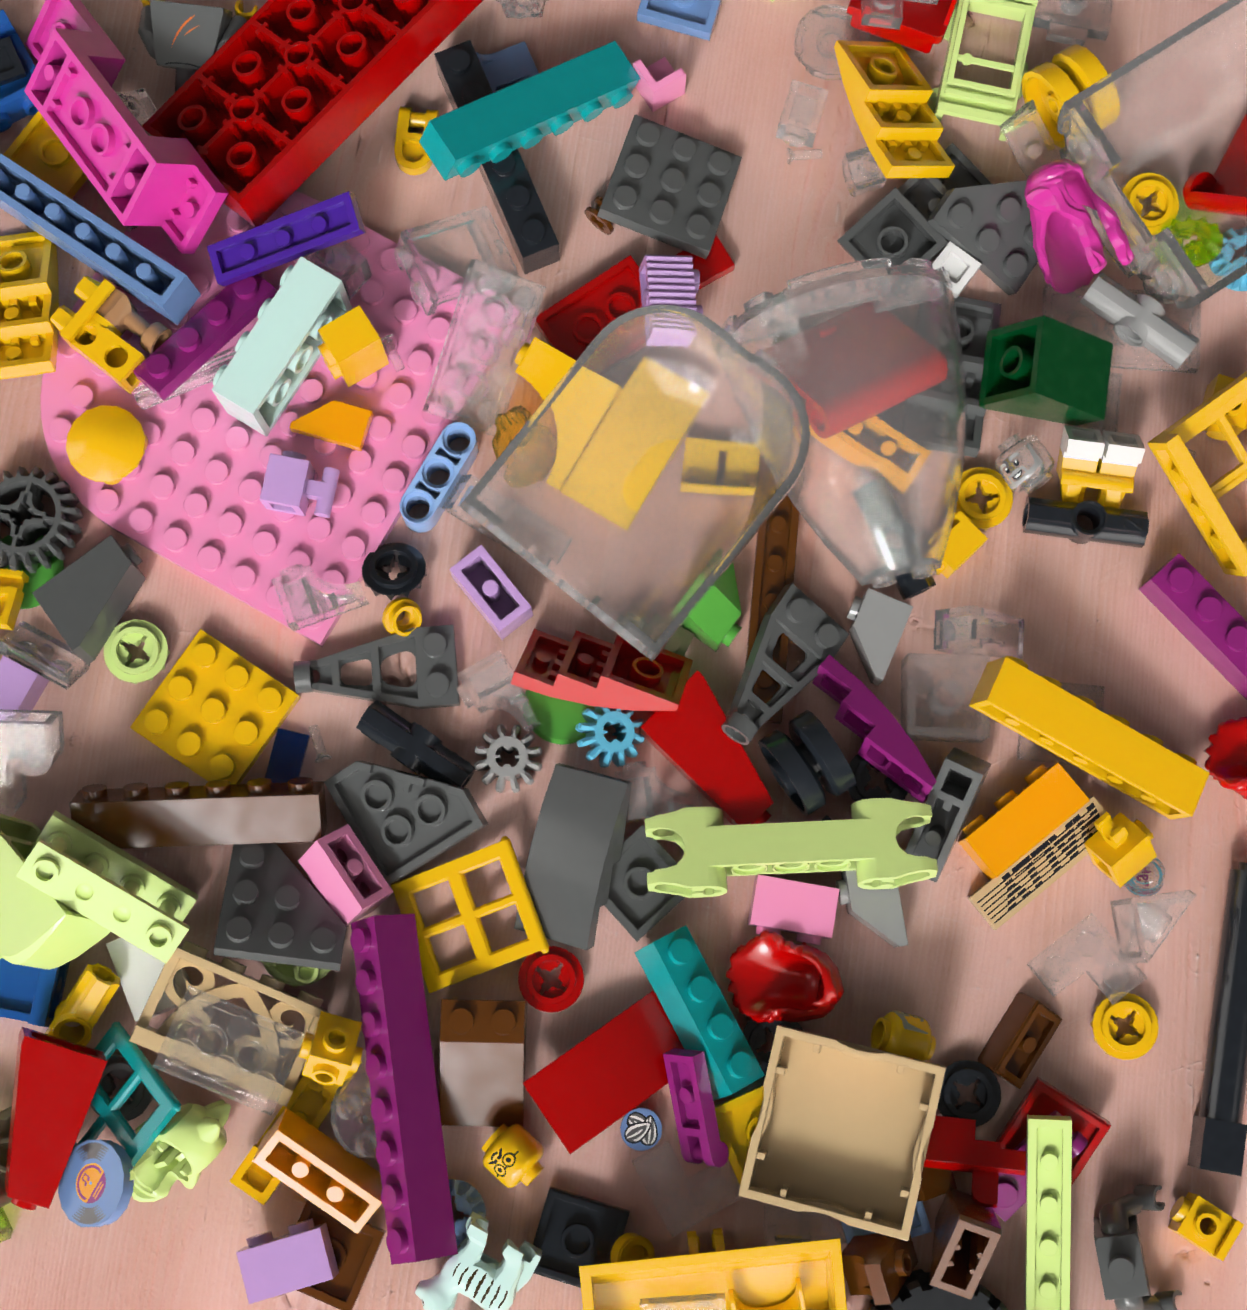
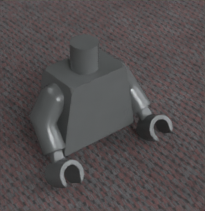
[1094,1184,1182,1310]

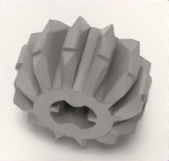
[474,724,542,793]

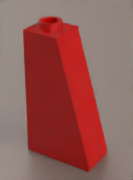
[640,670,774,825]
[5,1027,108,1210]

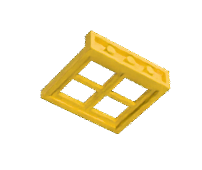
[1147,371,1247,577]

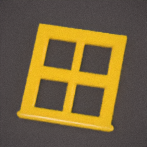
[391,836,549,993]

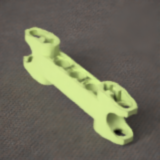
[645,798,938,898]

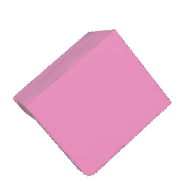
[633,57,686,112]

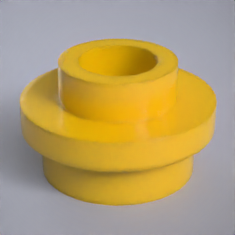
[382,597,422,636]

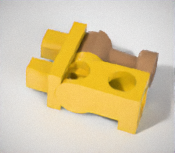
[50,276,172,394]

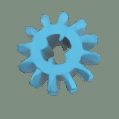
[575,707,645,768]

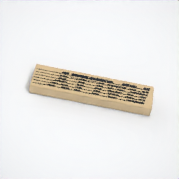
[968,796,1112,930]

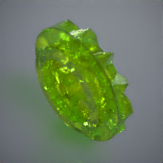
[1158,215,1223,268]

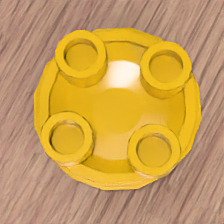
[66,405,148,485]

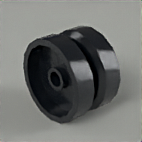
[758,710,856,816]

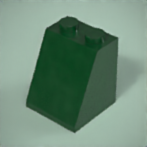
[979,315,1113,426]

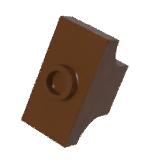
[842,1233,918,1305]

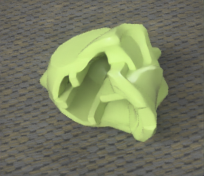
[129,1100,231,1202]

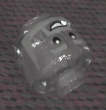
[995,433,1055,495]

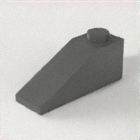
[905,747,991,882]

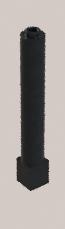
[1187,862,1247,1176]

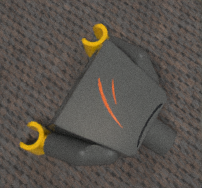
[138,0,258,92]

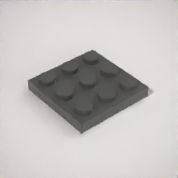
[597,115,742,259]

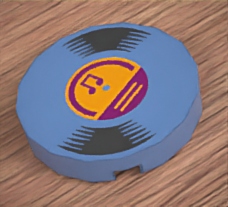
[58,1139,134,1227]

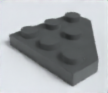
[926,180,1038,295]
[324,760,488,886]
[214,843,346,971]

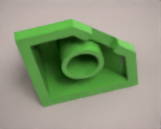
[677,554,742,652]

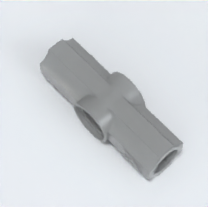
[1080,272,1200,369]

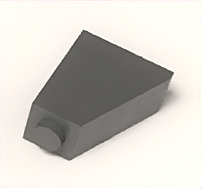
[32,535,146,665]

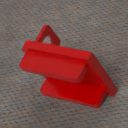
[846,0,958,53]

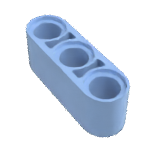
[399,422,479,533]

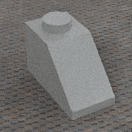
[846,588,913,686]
[836,870,908,947]

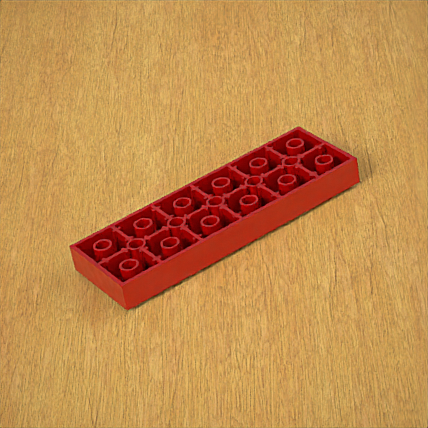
[141,0,483,227]

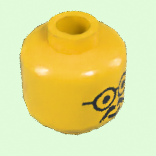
[481,1124,544,1188]

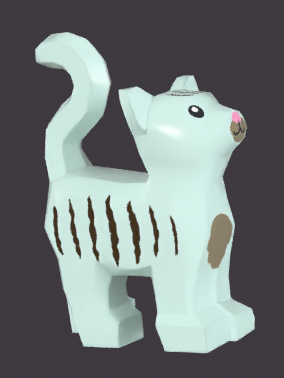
[415,1211,542,1310]

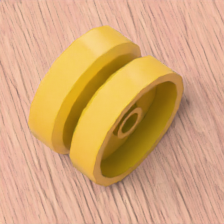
[1021,44,1117,148]

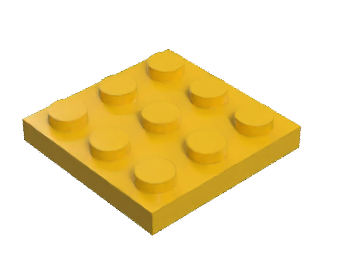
[130,629,301,784]

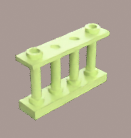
[16,810,198,963]

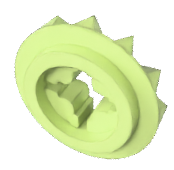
[104,619,170,684]

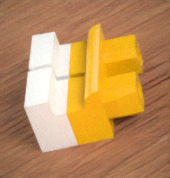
[1056,425,1145,508]

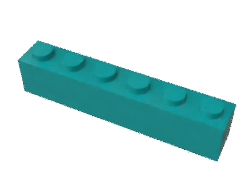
[419,41,640,181]

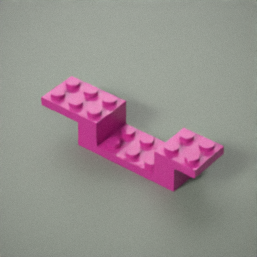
[24,0,228,254]

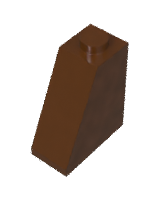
[929,1187,1002,1300]

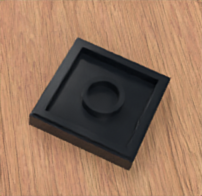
[533,1186,630,1288]

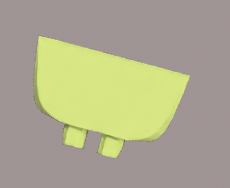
[0,814,111,970]

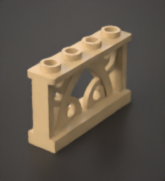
[129,940,329,1107]

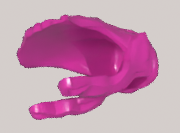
[1024,159,1134,294]

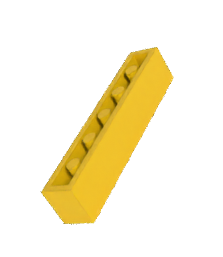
[969,656,1210,819]

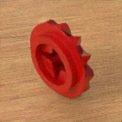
[518,946,584,1013]

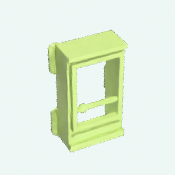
[928,0,1038,141]

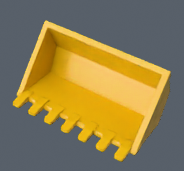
[579,1228,847,1310]

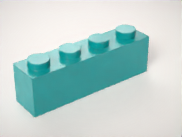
[634,925,765,1101]

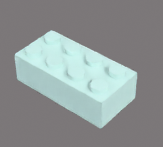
[211,256,352,437]

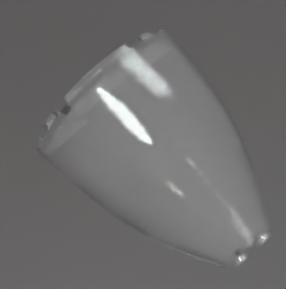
[720,257,968,588]

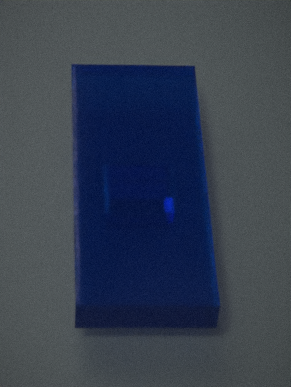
[265,728,310,783]

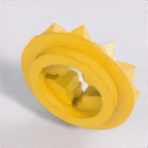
[1116,173,1179,237]
[949,467,1013,530]
[1090,993,1159,1060]

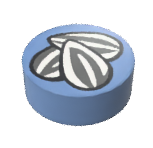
[620,1107,662,1151]

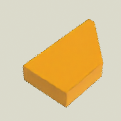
[289,400,373,451]

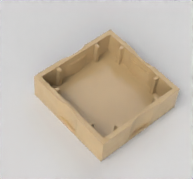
[738,1025,946,1241]

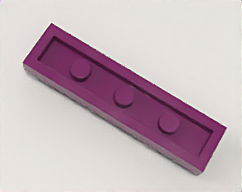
[133,274,277,401]

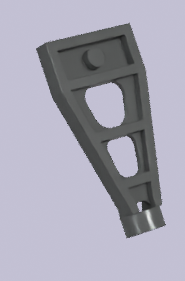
[721,583,849,745]
[293,625,460,709]

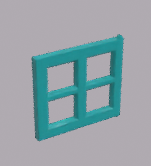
[73,1022,181,1172]

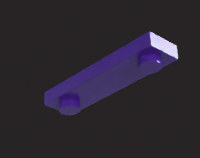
[207,191,366,287]

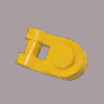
[394,106,439,175]

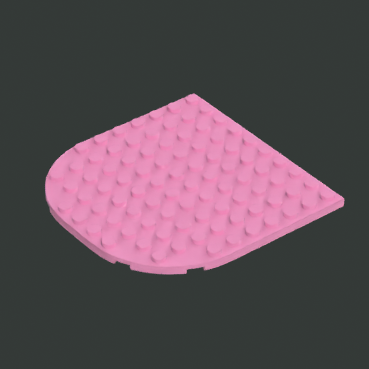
[40,191,520,647]

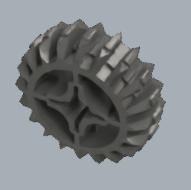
[0,466,83,574]

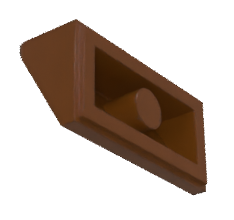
[977,992,1063,1089]

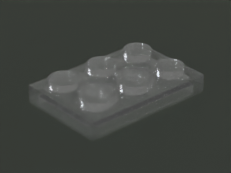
[152,985,305,1115]

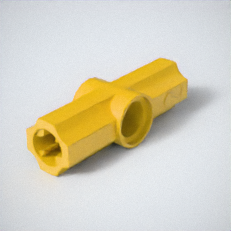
[45,963,120,1046]

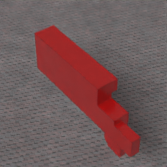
[924,1115,1026,1208]

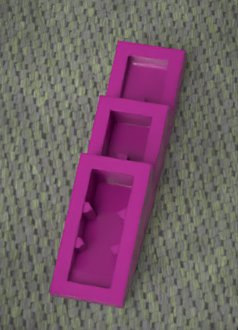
[812,654,937,803]

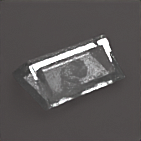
[1000,100,1063,179]

